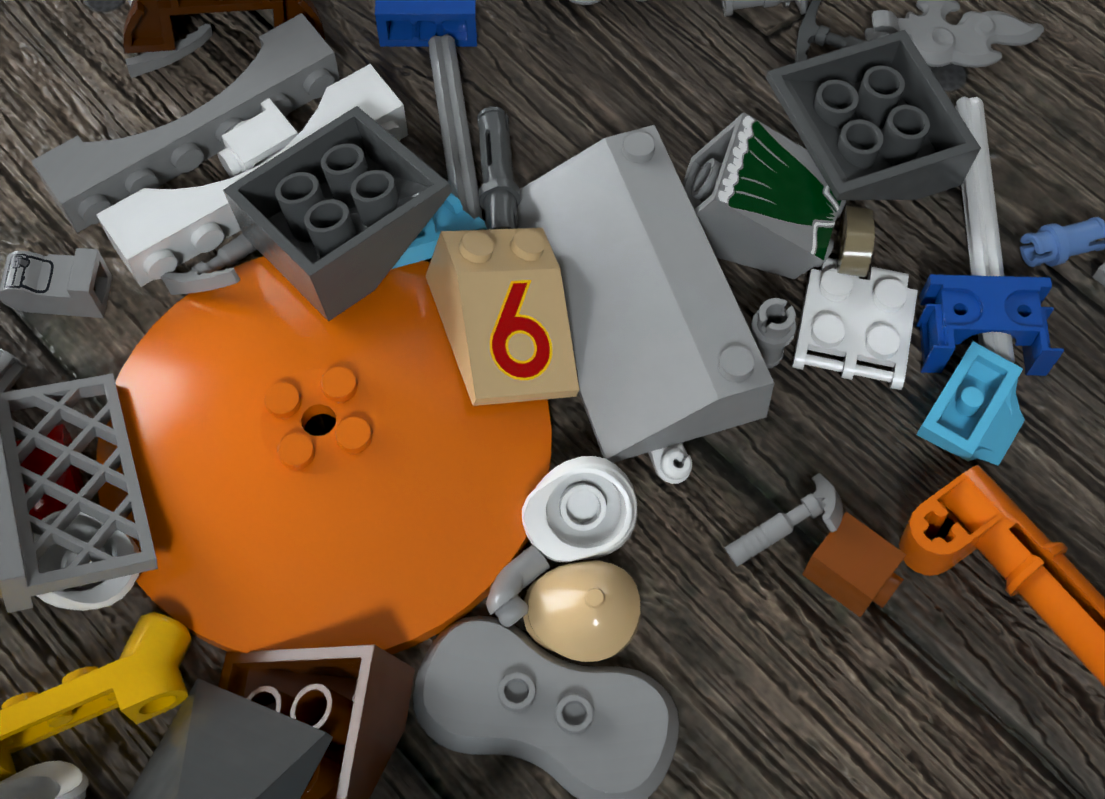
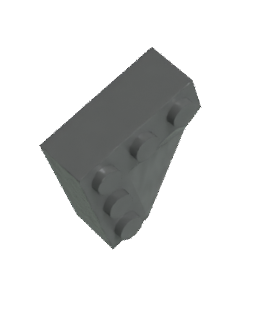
[223,106,452,321]

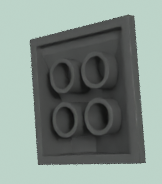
[127,679,333,799]

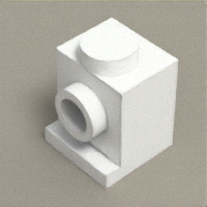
[217,98,298,178]

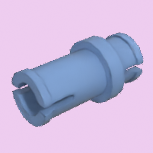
[1020,217,1105,267]

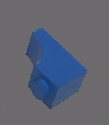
[375,0,478,47]

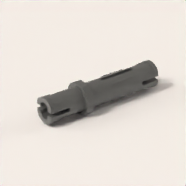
[477,107,521,230]

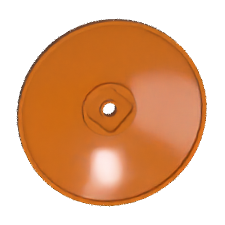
[96,256,552,655]

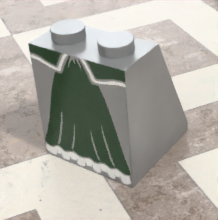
[682,112,846,279]

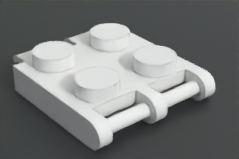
[792,258,918,390]

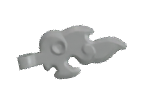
[864,0,1044,68]

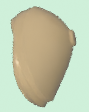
[523,560,641,662]

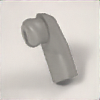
[486,545,550,627]

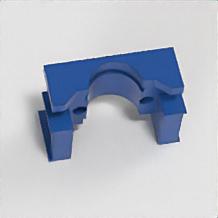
[916,274,1064,376]

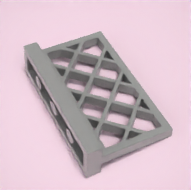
[0,373,158,613]

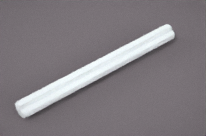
[955,96,1015,363]

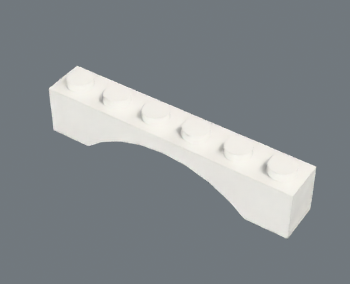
[96,64,408,287]

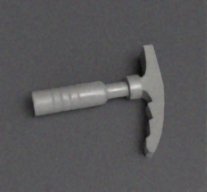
[125,0,213,78]
[161,233,257,295]
[724,473,843,567]

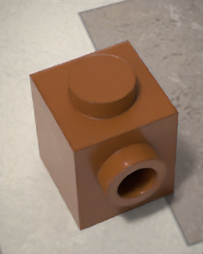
[802,512,906,618]

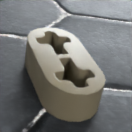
[836,205,875,278]

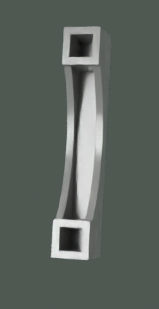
[31,13,340,233]

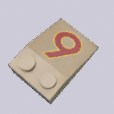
[426,228,580,406]

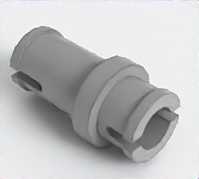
[750,298,796,368]

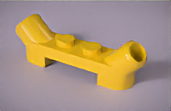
[0,612,192,781]

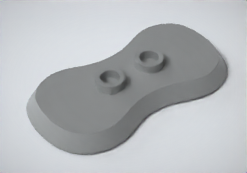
[413,616,679,799]

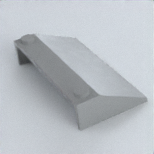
[516,125,774,463]

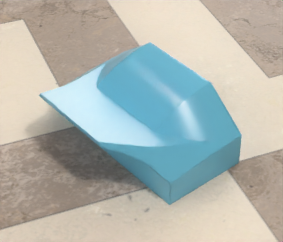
[916,341,1025,466]

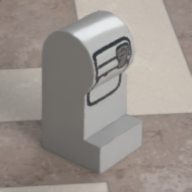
[0,248,113,318]

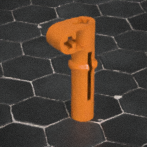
[899,465,1105,687]

